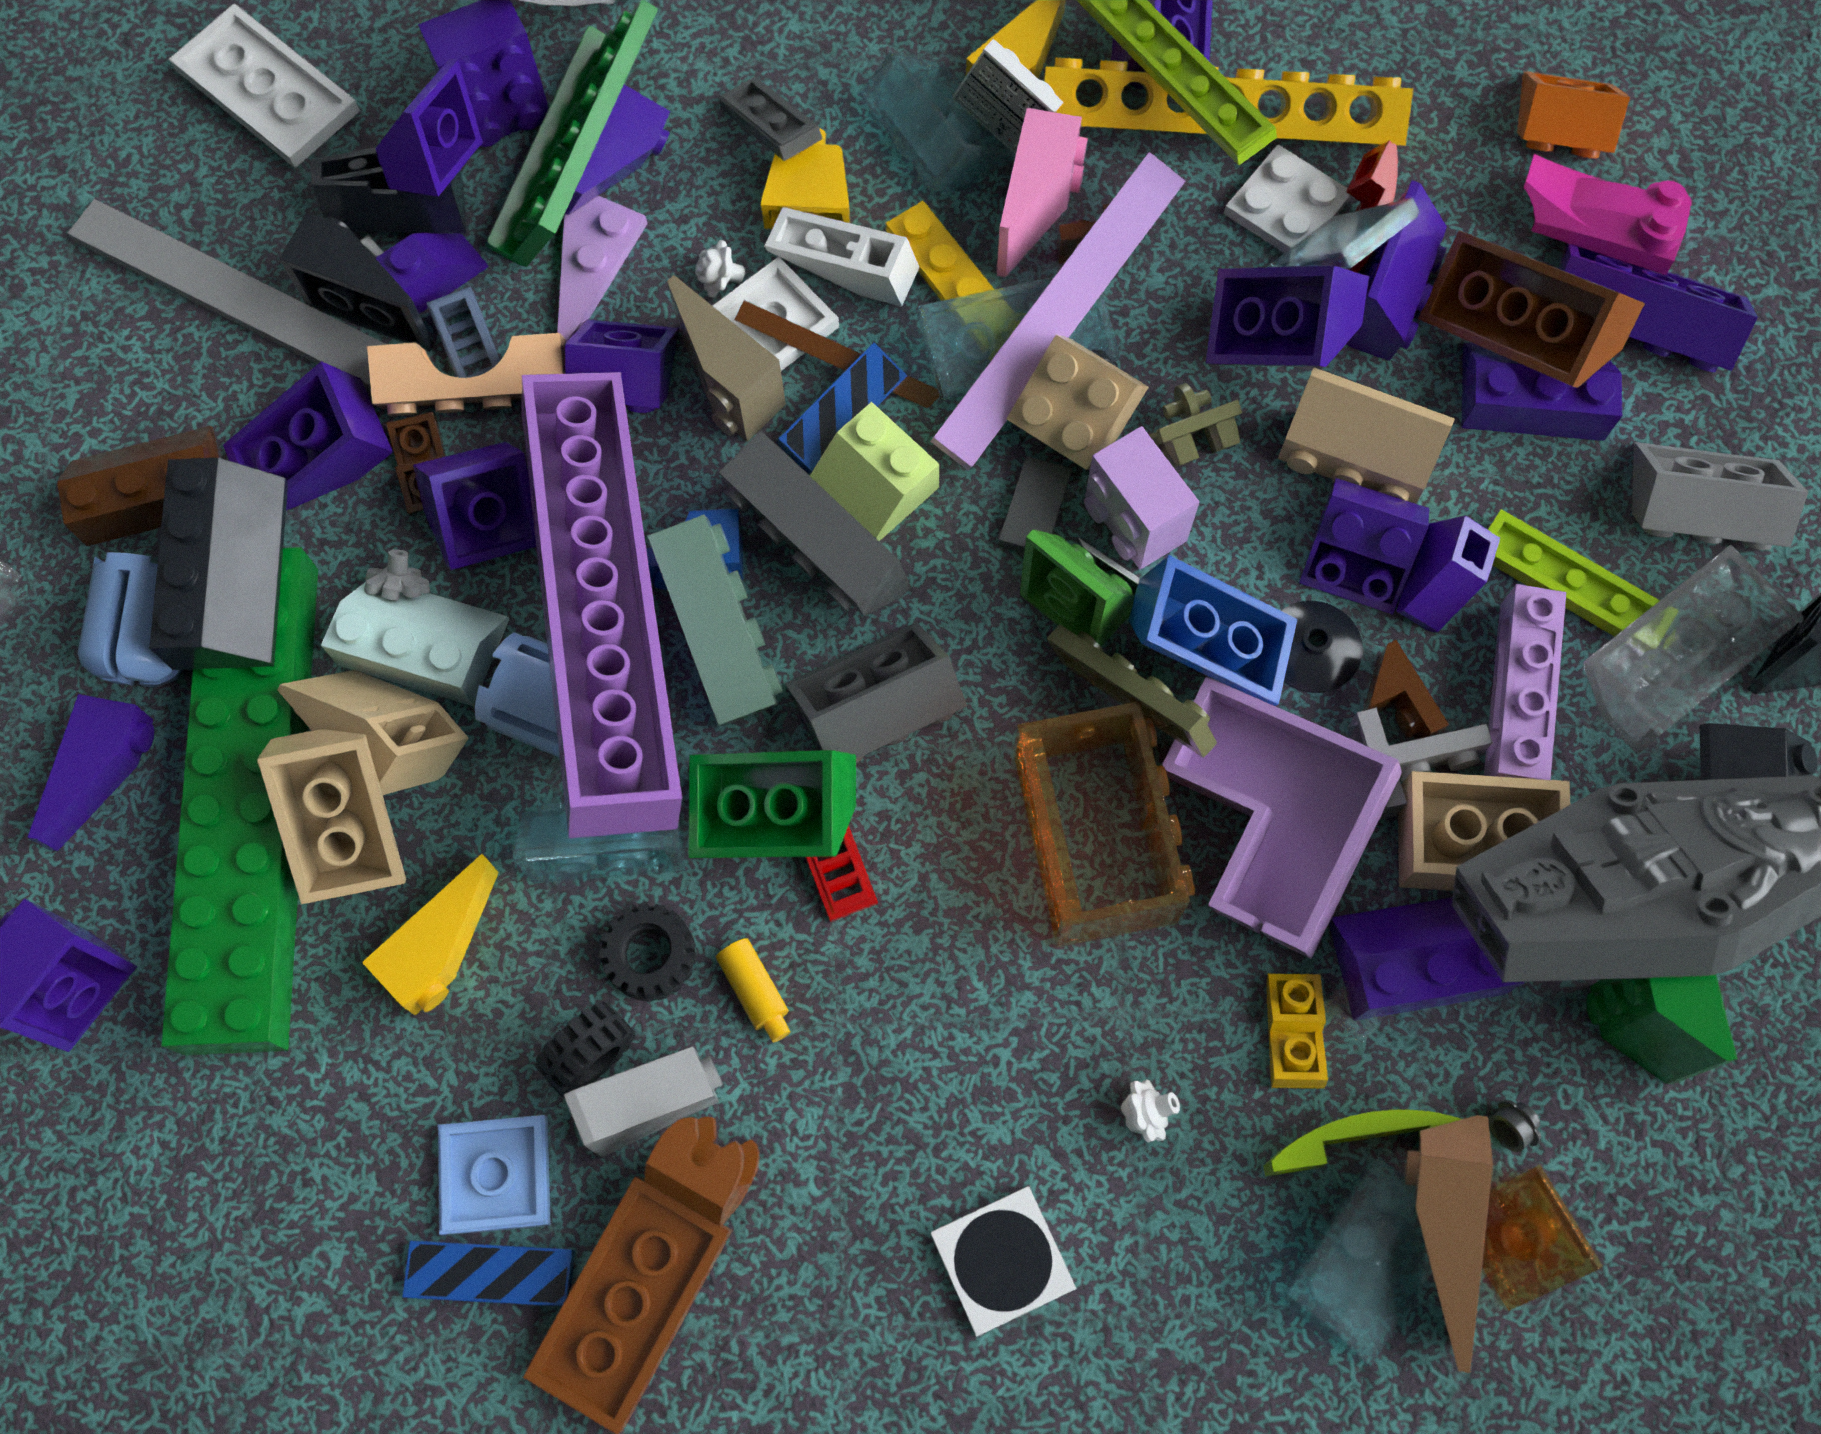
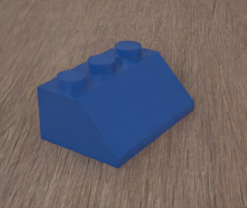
[1128,555,1297,706]

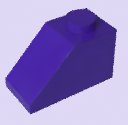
[376,233,489,314]

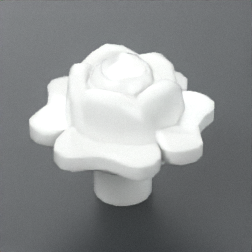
[695,240,745,298]
[1121,1080,1180,1142]

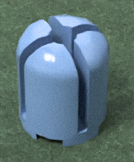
[77,552,183,687]
[475,632,560,758]

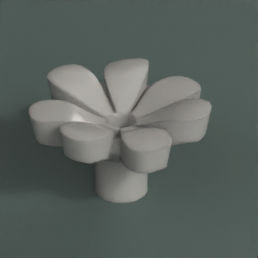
[364,549,430,601]

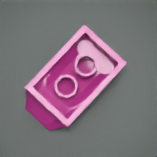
[1523,154,1691,275]

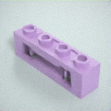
[1484,584,1566,780]

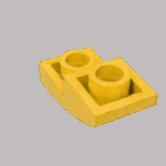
[1267,974,1328,1089]

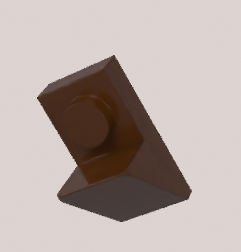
[1363,640,1449,740]

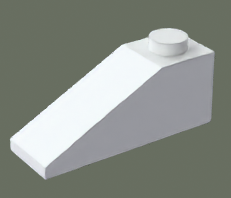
[765,207,919,306]

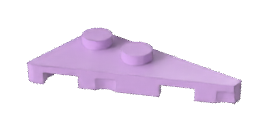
[557,196,647,342]

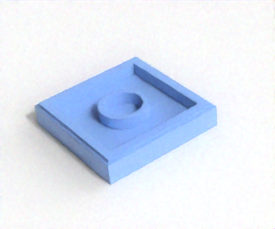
[438,1115,551,1236]

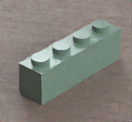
[648,515,783,726]

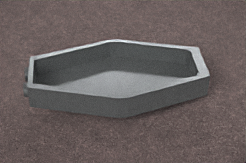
[1452,775,1821,982]

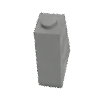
[564,1047,723,1157]

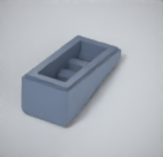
[427,287,500,378]

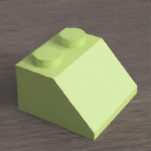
[810,402,939,541]

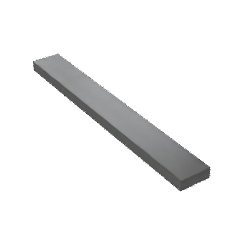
[67,199,387,391]

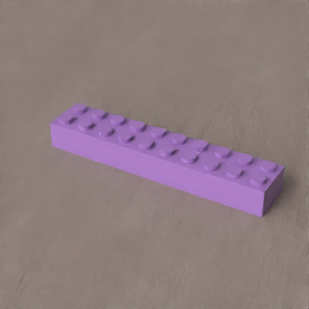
[522,372,682,838]

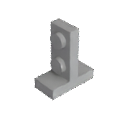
[1347,708,1493,820]

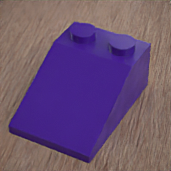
[223,361,393,511]

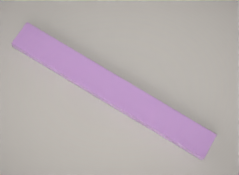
[930,152,1185,471]

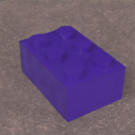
[418,0,549,147]

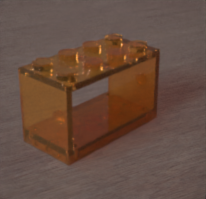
[1013,701,1195,948]

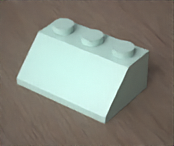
[321,582,509,706]

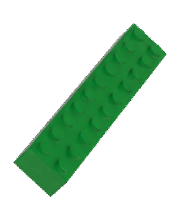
[161,547,318,1055]

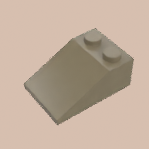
[667,275,786,442]

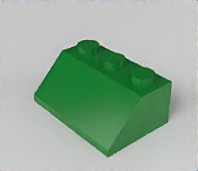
[689,750,856,858]
[1586,974,1738,1084]

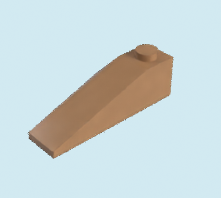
[1405,1115,1493,1373]

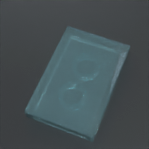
[1267,198,1420,269]

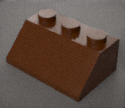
[57,426,219,546]

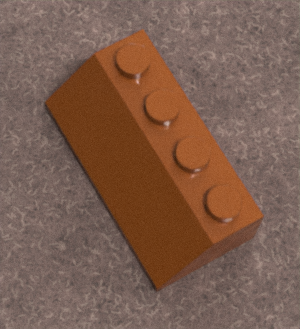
[1418,230,1645,388]

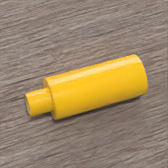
[715,938,791,1043]

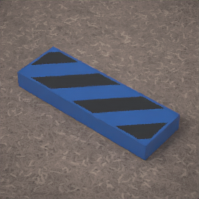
[776,343,907,475]
[402,1241,575,1307]

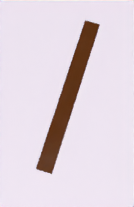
[734,300,944,408]

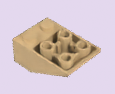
[277,670,469,795]

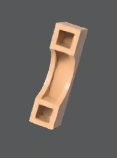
[367,333,566,416]

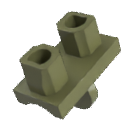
[1149,383,1243,468]

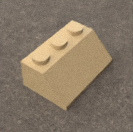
[1278,368,1455,504]
[257,729,406,904]

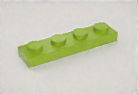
[1488,509,1676,655]

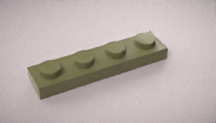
[1047,625,1217,758]

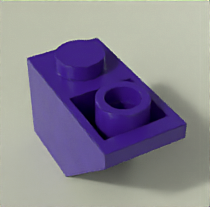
[1396,515,1500,633]

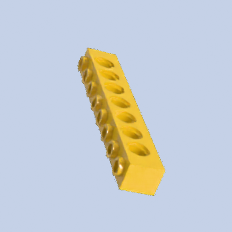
[1044,58,1413,146]

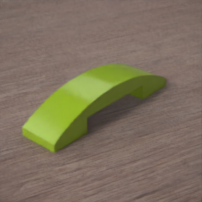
[1263,1110,1462,1177]

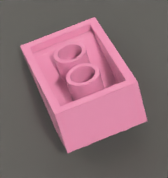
[997,108,1088,277]

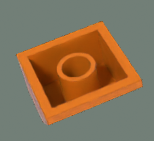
[1517,71,1630,158]

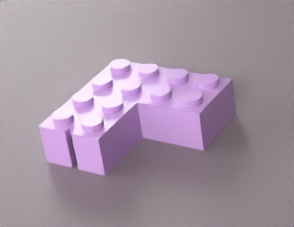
[1161,676,1402,959]

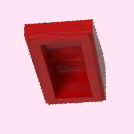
[805,825,878,923]

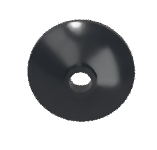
[1281,601,1363,693]

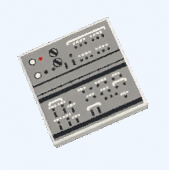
[952,39,1063,155]

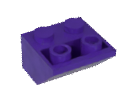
[1299,478,1430,614]

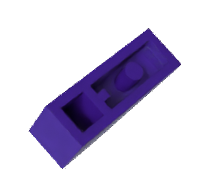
[565,85,670,215]
[27,694,155,851]

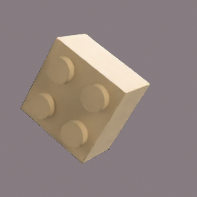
[1006,334,1149,470]

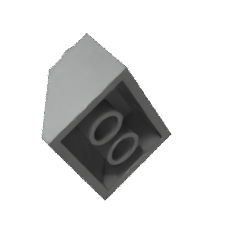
[785,622,967,763]

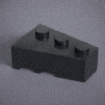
[311,147,466,233]

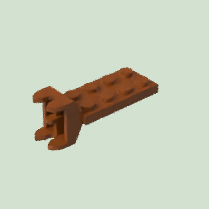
[523,1117,760,1434]

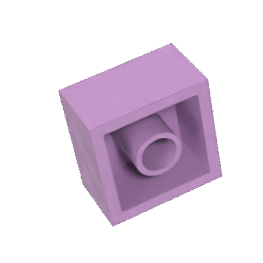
[1084,426,1199,570]

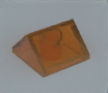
[1482,1164,1603,1311]

